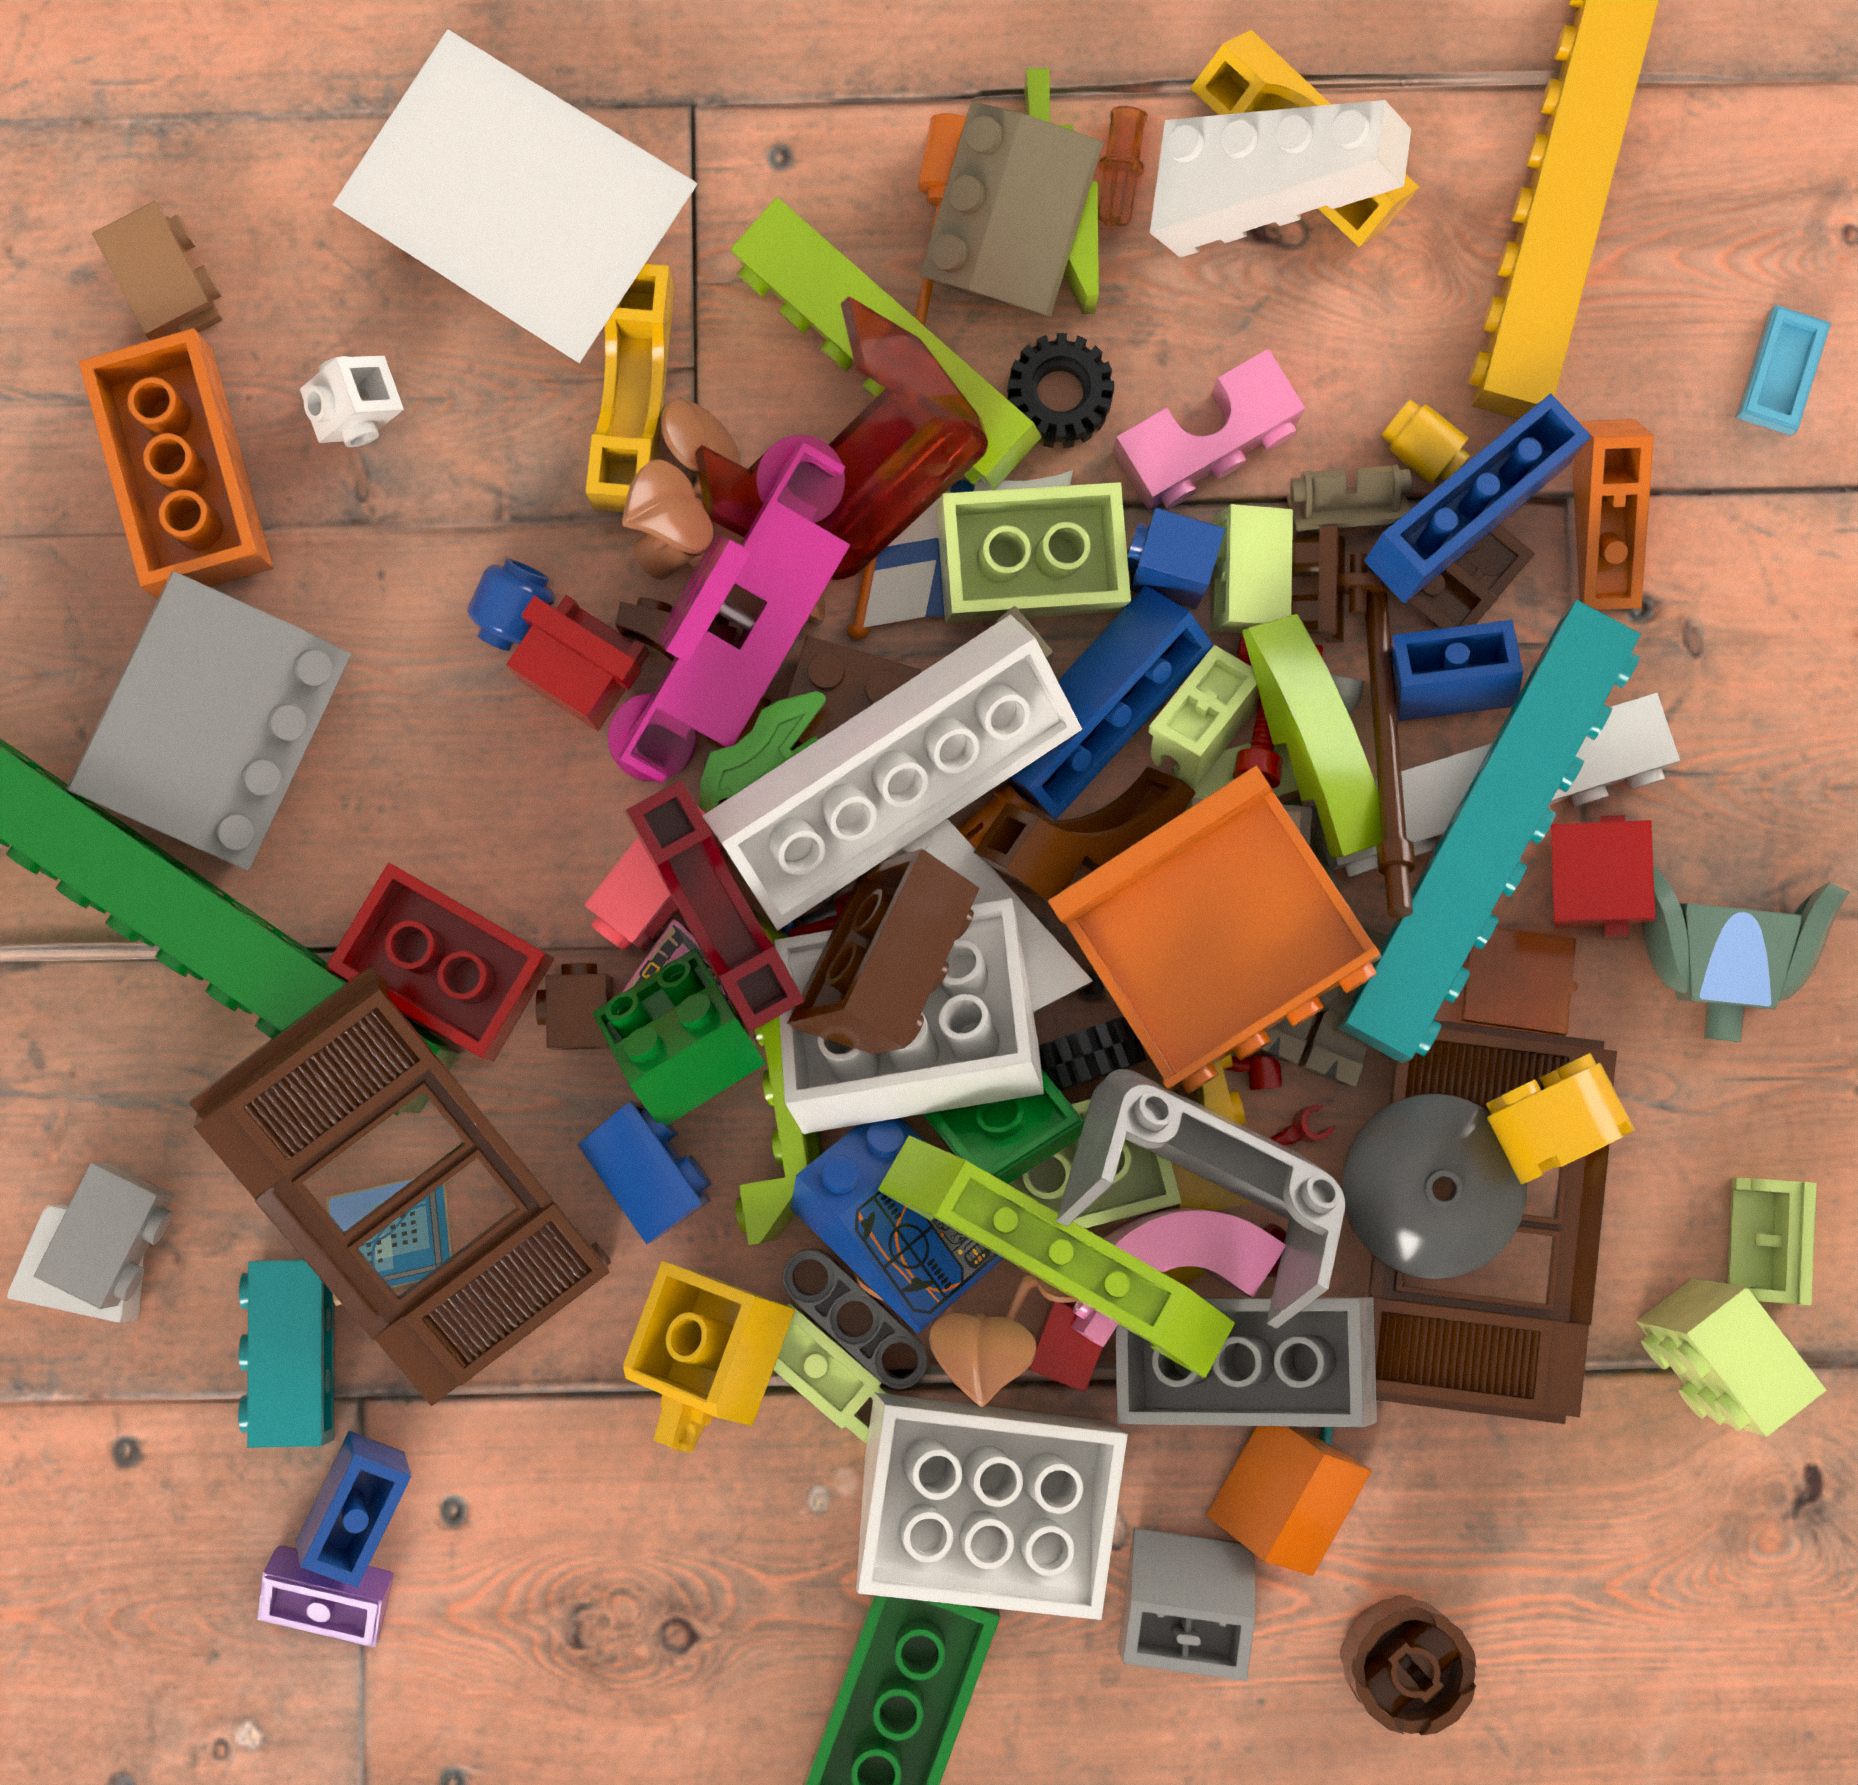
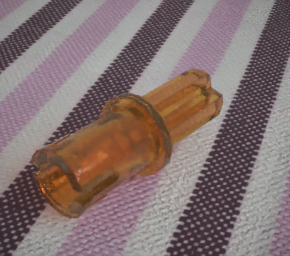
[1098,106,1148,227]

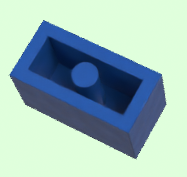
[1127,508,1226,610]
[1391,620,1523,722]
[296,1431,412,1588]

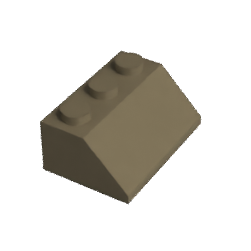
[920,101,1104,317]

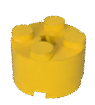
[1486,1053,1635,1184]

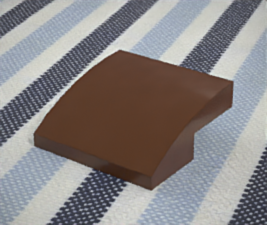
[1368,480,1535,629]

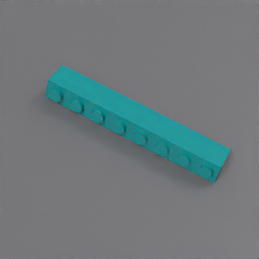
[1338,599,1641,1063]

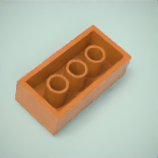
[78,328,274,599]

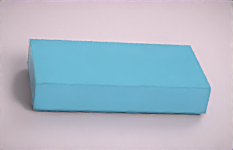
[1736,305,1831,436]

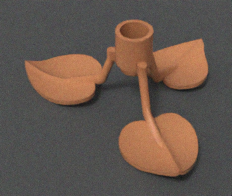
[622,397,825,625]
[850,1267,1077,1407]

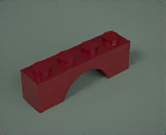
[624,779,805,1032]

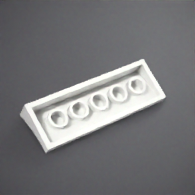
[703,614,1082,931]

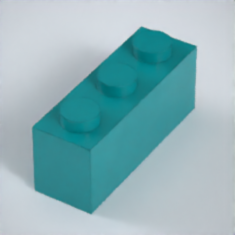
[238,1258,335,1448]

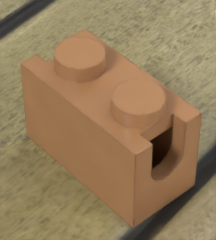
[92,201,223,340]

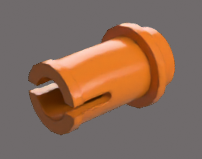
[957,784,1032,849]

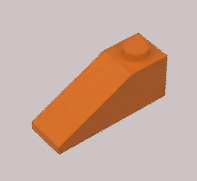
[1573,419,1654,610]

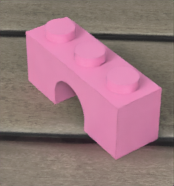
[1112,349,1305,510]

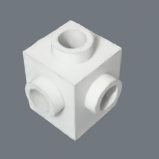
[300,356,404,447]

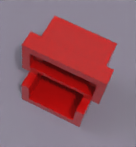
[506,595,650,731]
[1551,815,1655,940]

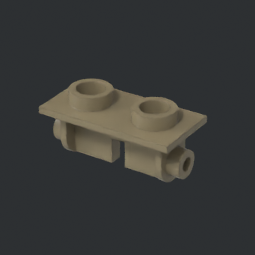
[1286,464,1412,533]

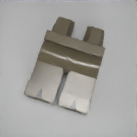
[1258,928,1387,1087]

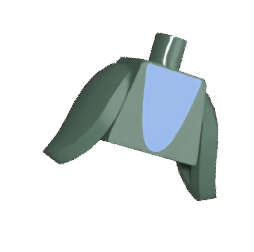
[1641,866,1850,1042]

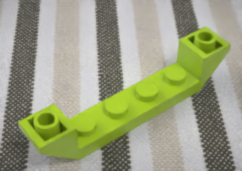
[735,906,822,1245]
[878,1136,1235,1378]

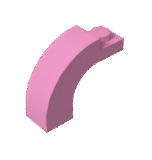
[1071,1207,1287,1347]

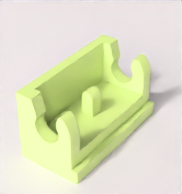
[1210,504,1293,633]
[1148,645,1260,790]
[1727,1177,1817,1305]

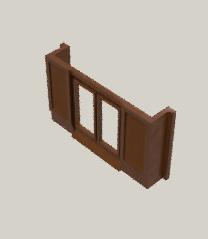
[189,965,611,1406]
[1368,1020,1617,1424]

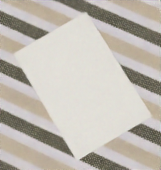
[332,29,698,364]

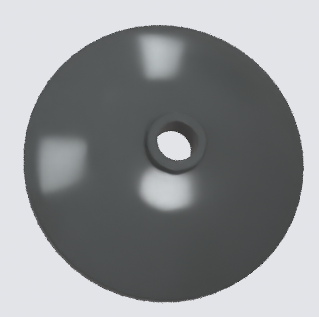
[1341,1094,1527,1279]

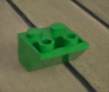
[592,948,766,1127]

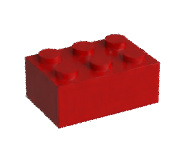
[326,862,555,1061]

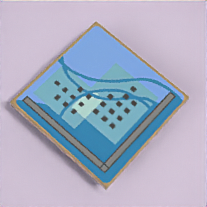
[326,1177,454,1305]

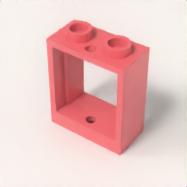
[584,806,725,952]

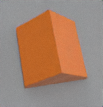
[1206,1426,1372,1576]

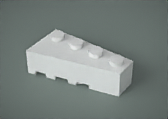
[1150,100,1411,258]
[888,818,1093,1014]

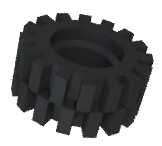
[1007,333,1114,448]
[1038,1016,1147,1091]

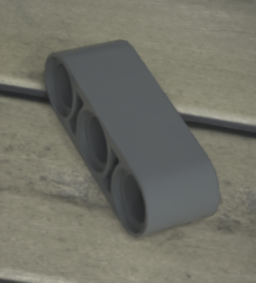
[782,1248,927,1389]

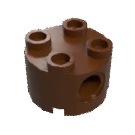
[1340,1595,1477,1736]

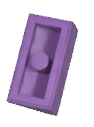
[257,1546,393,1647]

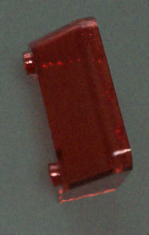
[695,296,988,580]

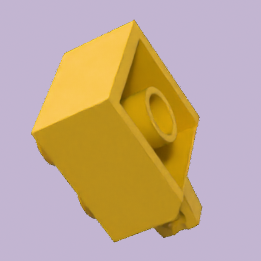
[623,1260,795,1453]

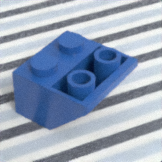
[577,1101,712,1245]

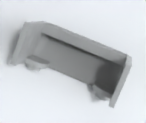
[1056,1069,1345,1329]

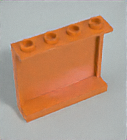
[1048,765,1382,1094]

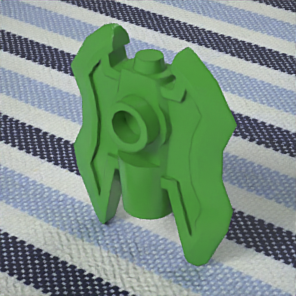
[700,691,826,813]

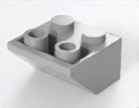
[1118,1527,1255,1681]

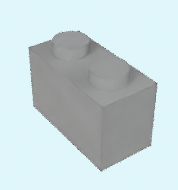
[33,1163,174,1309]

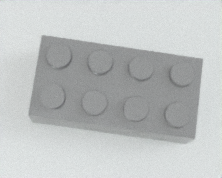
[1116,1297,1377,1427]

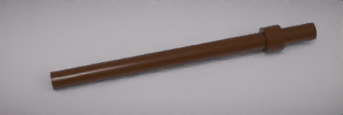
[1365,591,1415,918]

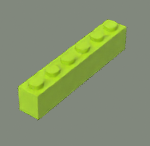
[730,197,1042,490]

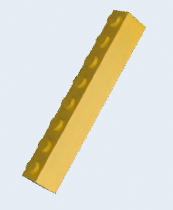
[1468,0,1659,419]

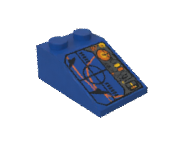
[790,1118,1004,1334]

